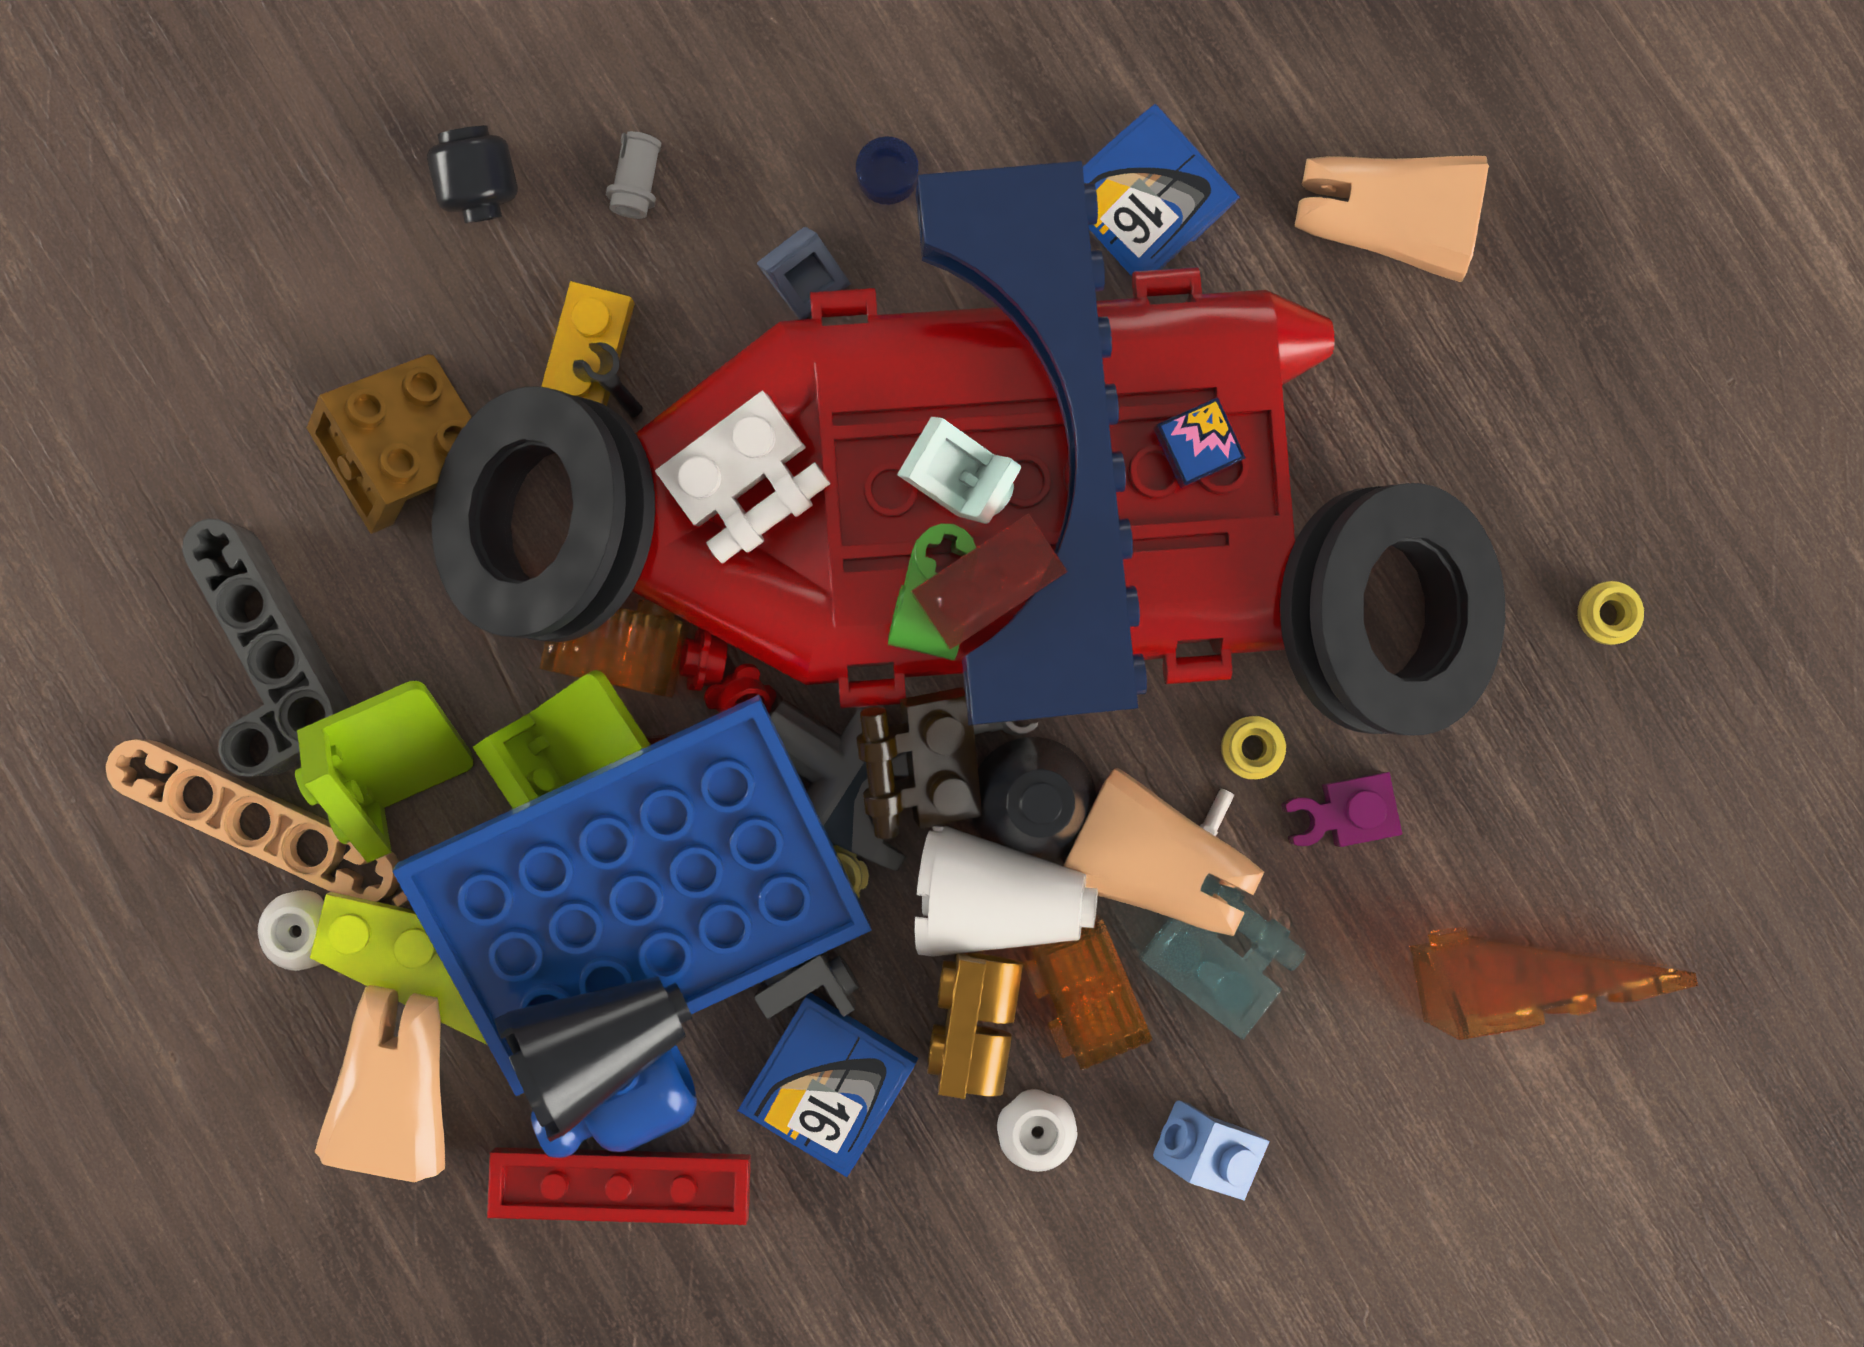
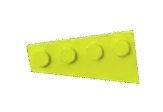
[310,892,487,1045]

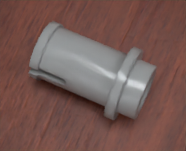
[606,131,662,219]

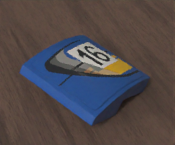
[1083,104,1240,276]
[737,993,918,1177]

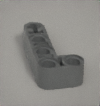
[182,518,351,777]

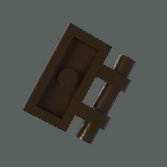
[856,687,982,839]

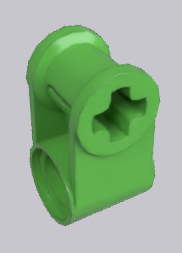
[888,523,977,660]

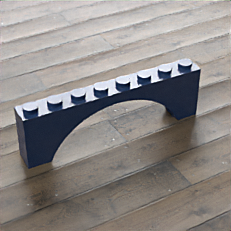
[915,161,1147,725]

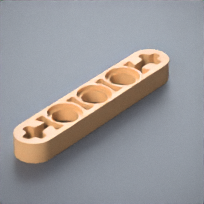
[106,739,400,902]

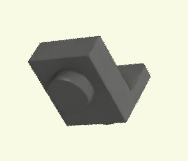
[754,952,860,1020]

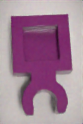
[1281,772,1403,847]

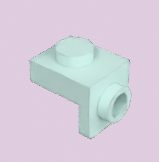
[897,416,1021,524]

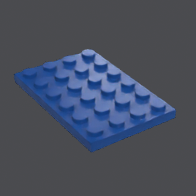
[392,695,872,1096]

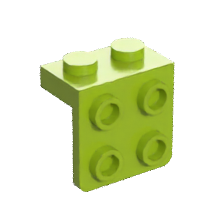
[473,670,650,809]
[295,681,473,863]

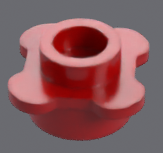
[679,628,727,691]
[704,663,776,713]

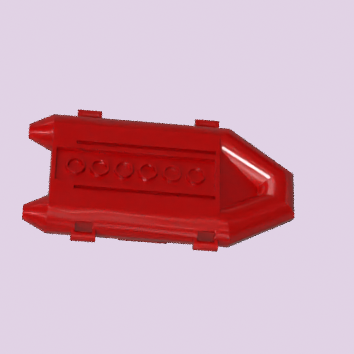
[632,267,1335,709]

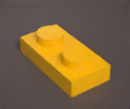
[541,281,635,406]

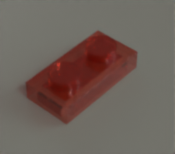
[910,513,1068,650]

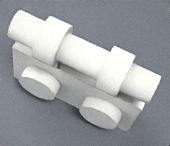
[655,390,831,564]

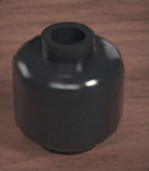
[427,125,518,224]

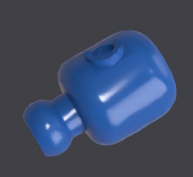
[531,1045,697,1158]

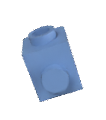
[1153,1100,1270,1201]

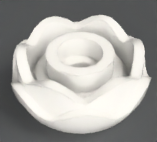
[258,890,324,971]
[997,1089,1077,1172]

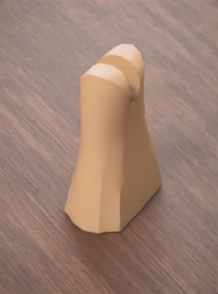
[1295,156,1489,282]
[1064,768,1264,936]
[315,985,445,1182]

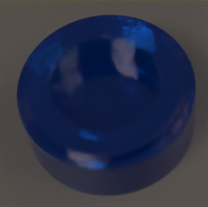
[856,136,919,205]

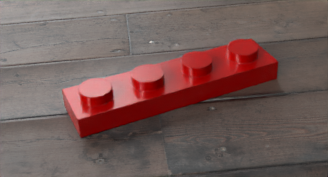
[487,1147,751,1225]

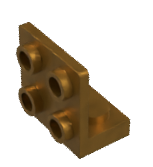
[307,354,472,534]

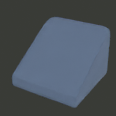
[757,227,851,320]

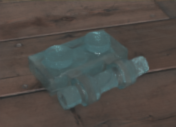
[1138,875,1306,1040]

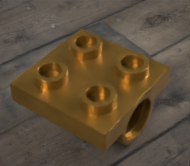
[927,951,1023,1099]

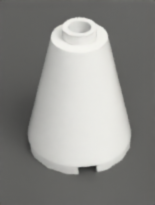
[915,826,1098,957]

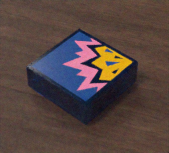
[1153,397,1246,489]

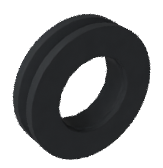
[432,386,655,642]
[1280,483,1506,736]

